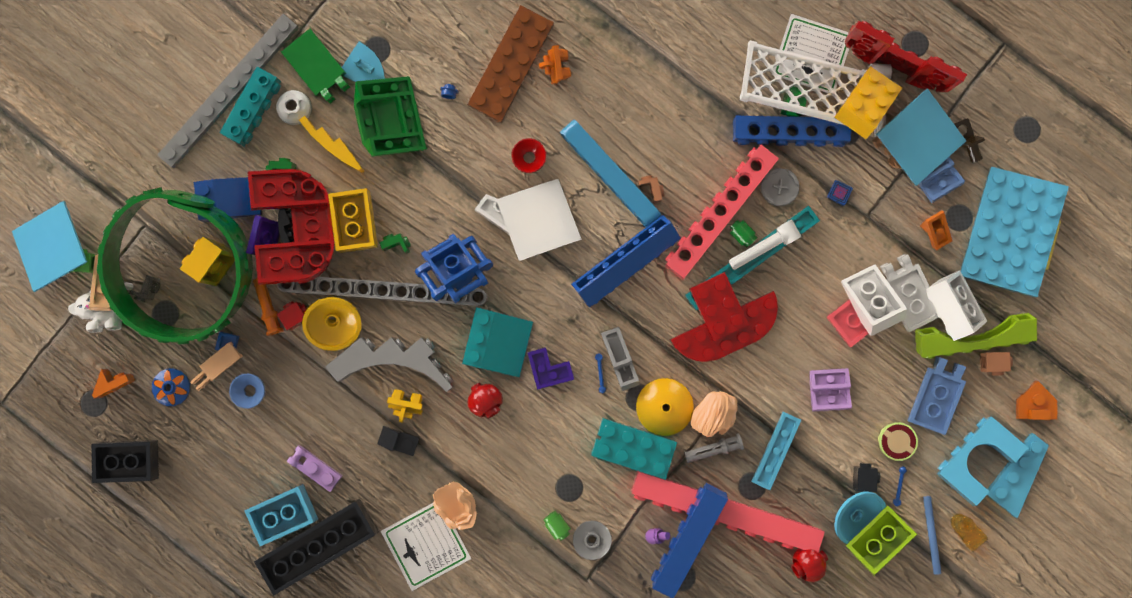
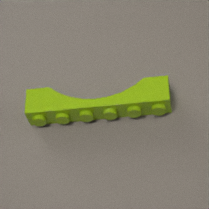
[915,313,1037,359]

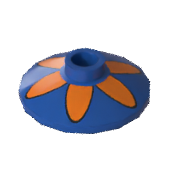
[152,369,190,406]

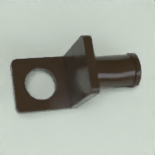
[954,118,985,163]

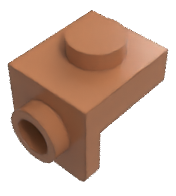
[638,175,665,204]

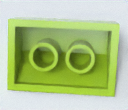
[846,506,917,576]

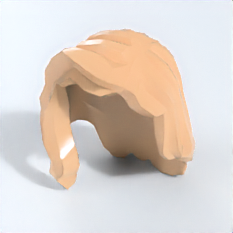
[691,391,737,437]
[433,481,477,530]

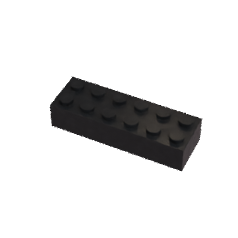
[254,499,379,596]

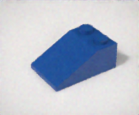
[193,177,262,223]

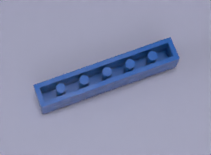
[571,215,681,308]
[651,483,728,598]

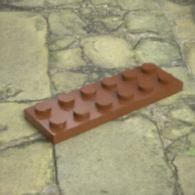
[467,5,554,123]

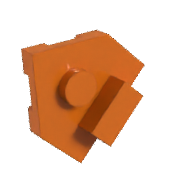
[1016,381,1057,420]

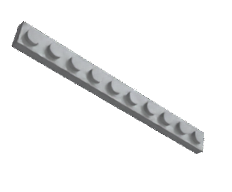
[157,14,299,168]

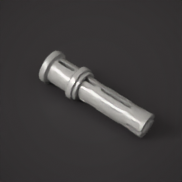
[684,433,744,463]

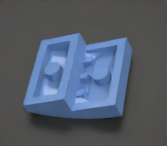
[919,157,965,203]

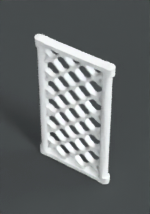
[740,40,867,125]

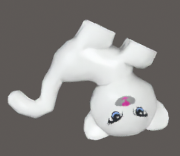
[68,282,134,333]

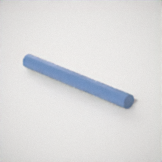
[923,496,942,574]

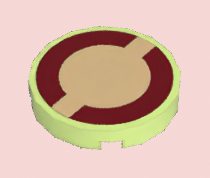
[878,422,918,461]

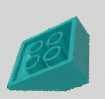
[462,307,533,377]

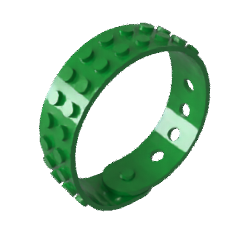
[97,187,253,344]

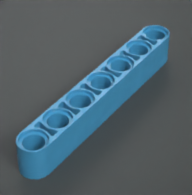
[560,119,662,227]

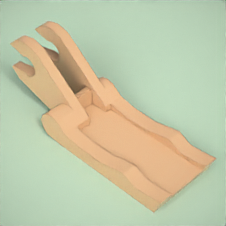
[190,342,243,391]

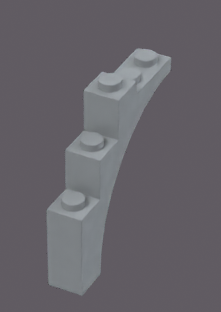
[326,337,454,392]

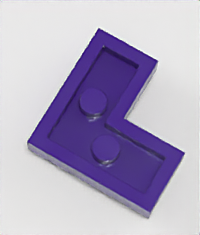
[527,347,574,390]

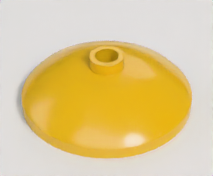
[302,297,361,351]
[636,378,694,436]

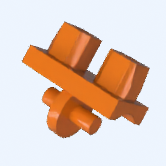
[539,45,571,84]

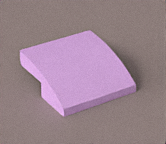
[809,368,852,412]

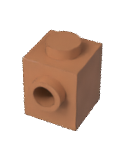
[980,352,1013,376]

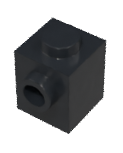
[853,463,880,492]

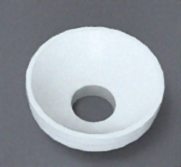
[276,90,312,125]

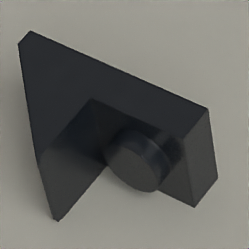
[377,426,420,456]

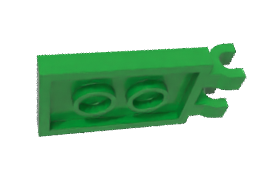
[281,28,351,104]

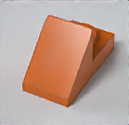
[920,211,952,250]
[92,369,136,399]

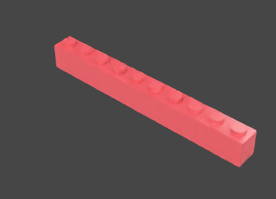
[631,471,825,553]

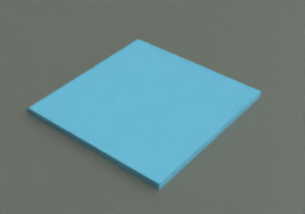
[876,89,966,186]
[12,201,87,292]

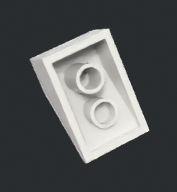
[841,265,907,336]

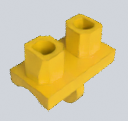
[387,389,423,423]

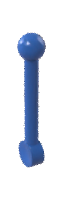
[595,353,606,394]
[893,466,907,506]

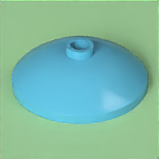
[834,492,886,544]

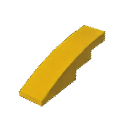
[299,116,365,173]

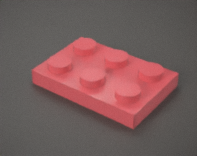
[826,299,869,347]

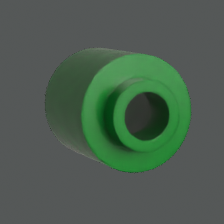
[729,220,758,248]

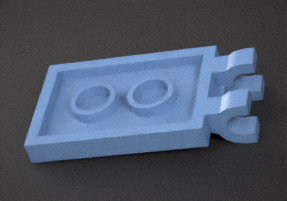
[907,356,966,435]

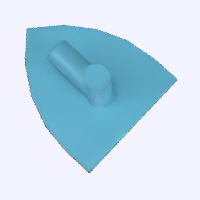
[342,42,385,82]

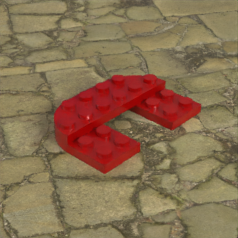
[845,21,967,92]
[248,169,334,285]

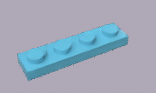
[751,412,801,490]

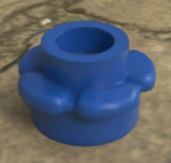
[440,84,459,99]

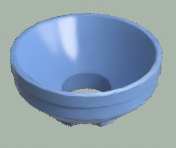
[229,373,265,409]

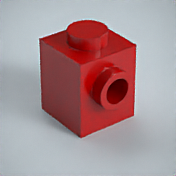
[277,301,307,331]

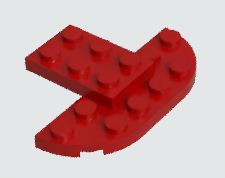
[670,272,778,362]

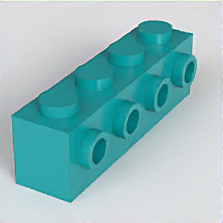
[219,67,281,147]

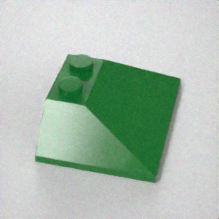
[354,76,427,157]

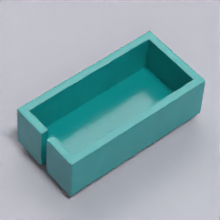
[591,417,677,480]

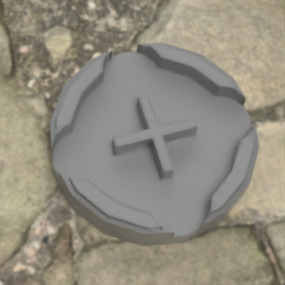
[761,168,799,206]

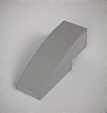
[601,327,640,391]

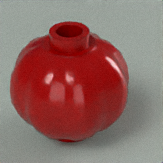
[467,383,503,419]
[791,548,828,582]

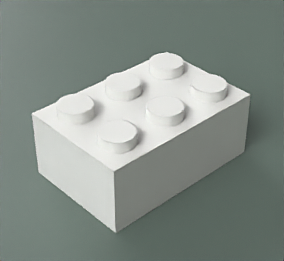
[926,270,987,341]

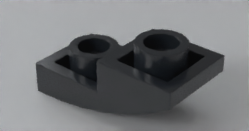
[278,208,294,243]

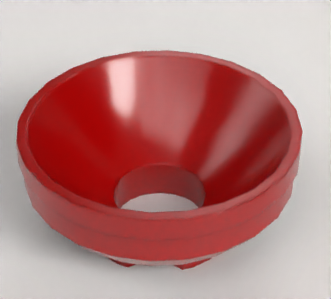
[512,138,546,173]

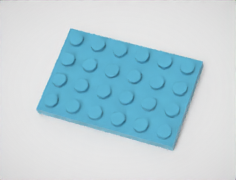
[960,167,1069,298]

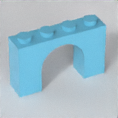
[937,416,1029,506]

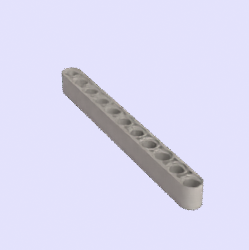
[277,277,488,306]

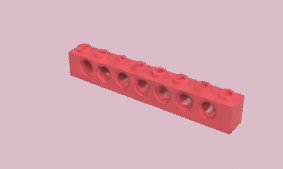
[665,145,779,280]

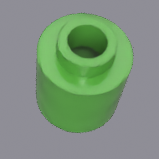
[543,510,571,541]

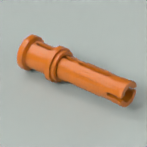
[253,278,284,336]

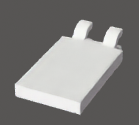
[880,254,939,332]

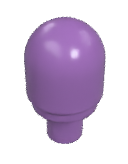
[645,528,670,544]

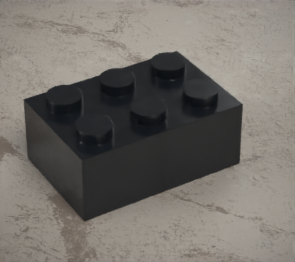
[91,440,159,483]

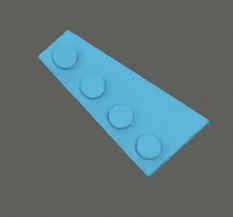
[987,433,1049,518]

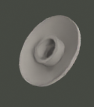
[573,521,612,560]

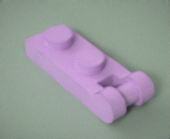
[287,445,342,492]

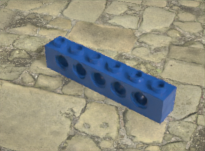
[733,116,851,147]

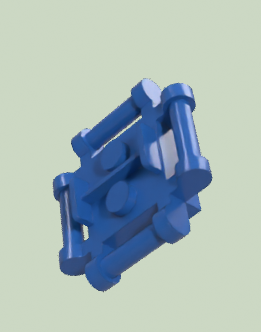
[415,234,493,303]

